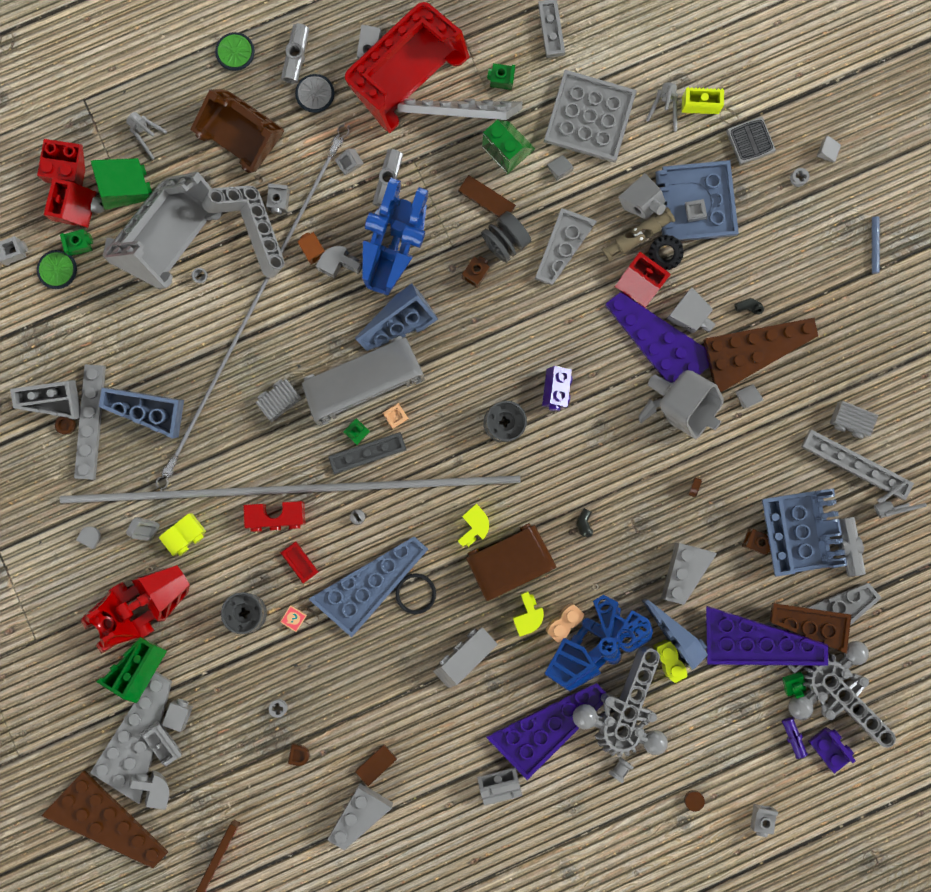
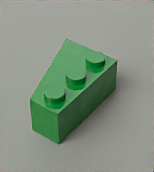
[96,637,167,704]

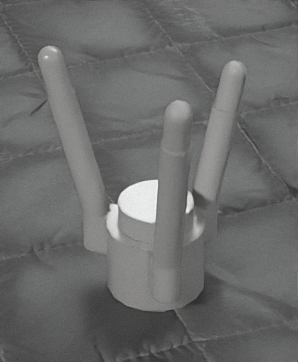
[646,82,678,132]
[126,112,167,160]
[874,480,927,519]

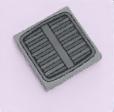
[726,116,776,165]

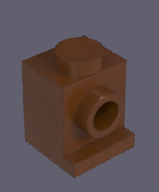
[462,256,490,288]
[742,529,771,555]

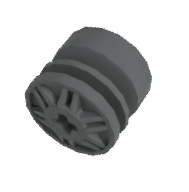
[481,211,531,263]
[483,401,527,442]
[221,592,267,634]

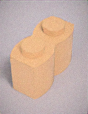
[546,603,584,643]

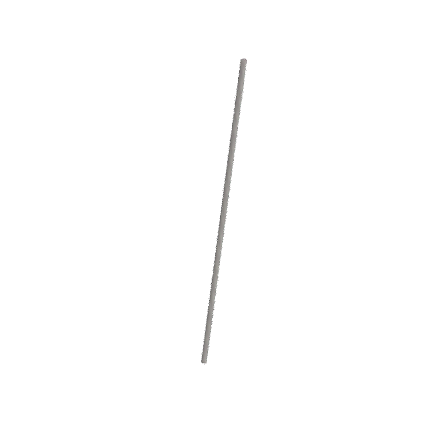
[60,475,521,503]

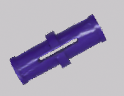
[782,717,808,759]

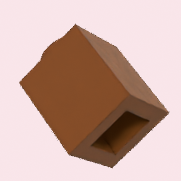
[297,232,325,265]

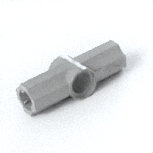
[281,23,310,84]
[373,149,403,207]
[838,517,866,577]

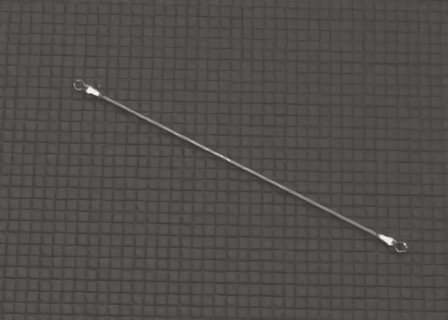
[155,123,350,491]

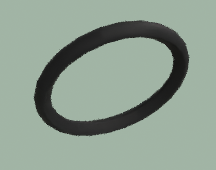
[395,573,436,614]

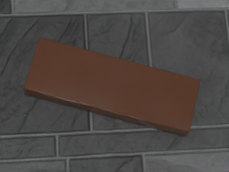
[458,175,516,217]

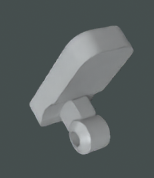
[126,517,160,541]

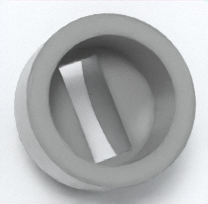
[91,197,105,213]
[192,268,208,283]
[350,509,366,525]

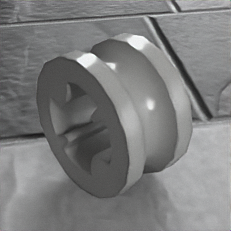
[790,168,809,187]
[269,699,288,718]

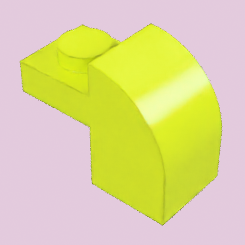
[458,504,489,547]
[512,591,544,637]

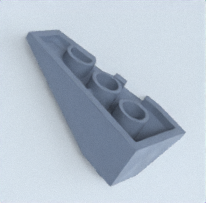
[642,599,708,670]

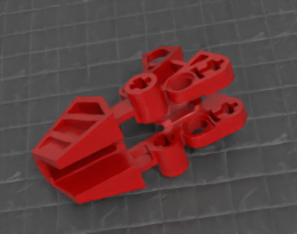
[80,565,190,654]

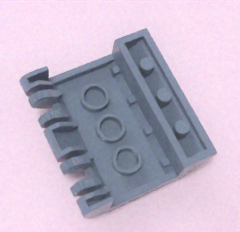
[762,488,847,577]

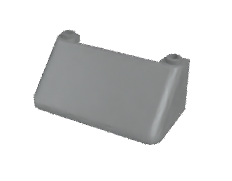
[103,172,223,289]
[302,336,425,426]

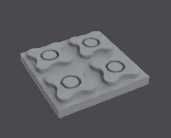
[544,70,637,163]

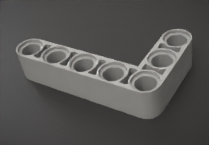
[202,186,285,278]

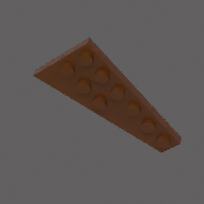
[704,318,818,392]
[41,771,168,868]

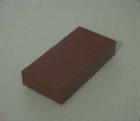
[355,744,397,786]

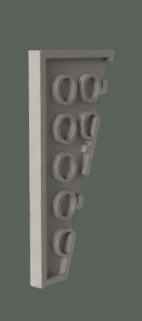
[398,98,522,120]
[765,583,881,673]
[90,671,172,804]

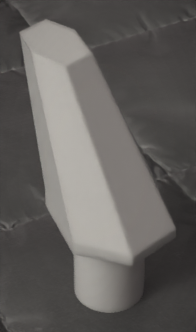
[638,398,661,423]

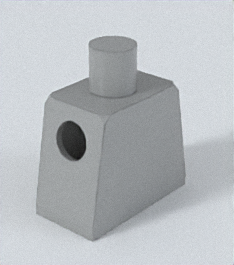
[357,25,383,60]
[618,173,666,219]
[667,287,716,333]

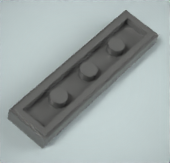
[328,432,407,475]

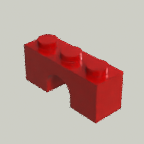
[243,501,305,532]

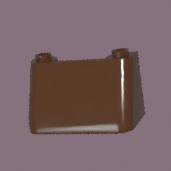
[190,89,284,173]
[466,523,557,601]

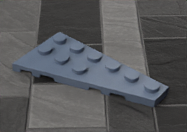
[309,537,428,637]

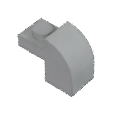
[316,246,362,279]
[129,770,169,810]

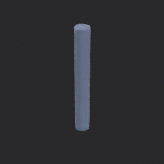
[872,216,880,274]

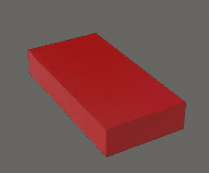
[281,541,319,584]

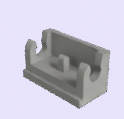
[140,720,182,766]

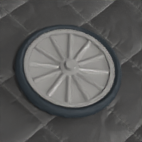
[295,74,335,113]

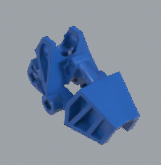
[362,177,428,295]
[545,594,653,691]

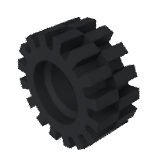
[649,235,684,270]

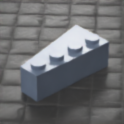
[99,387,184,439]

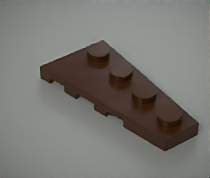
[770,603,851,654]

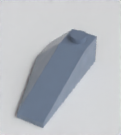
[355,283,438,351]

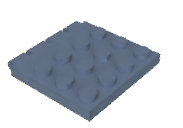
[655,160,739,241]

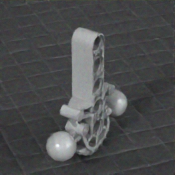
[788,641,896,748]
[573,646,668,757]

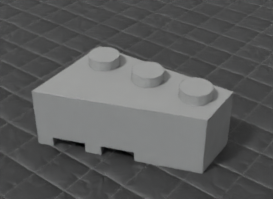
[10,380,80,419]

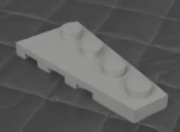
[535,208,597,286]

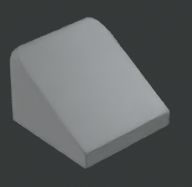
[817,136,841,163]
[335,148,364,175]
[547,155,574,181]
[736,384,764,409]

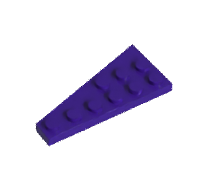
[605,292,709,383]
[706,606,828,666]
[486,682,606,780]

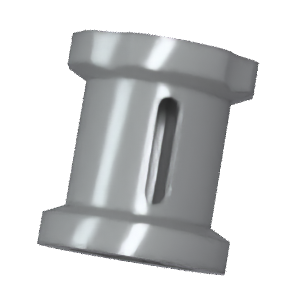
[608,757,634,784]

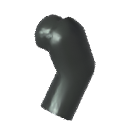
[734,298,764,315]
[576,508,593,538]

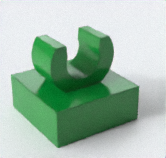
[343,418,370,446]
[782,672,806,698]

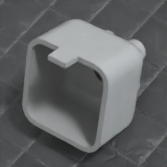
[648,370,724,439]

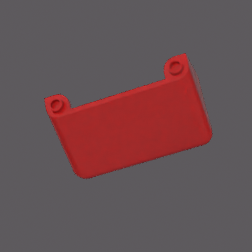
[345,2,470,134]

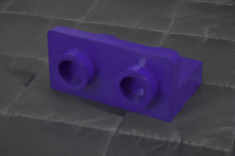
[808,727,856,774]

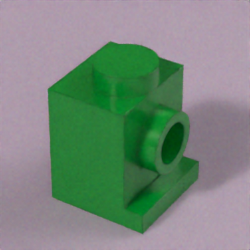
[487,63,516,90]
[60,229,93,256]

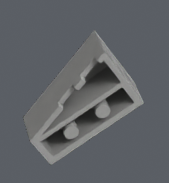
[661,543,717,605]
[433,627,498,688]
[328,783,393,850]

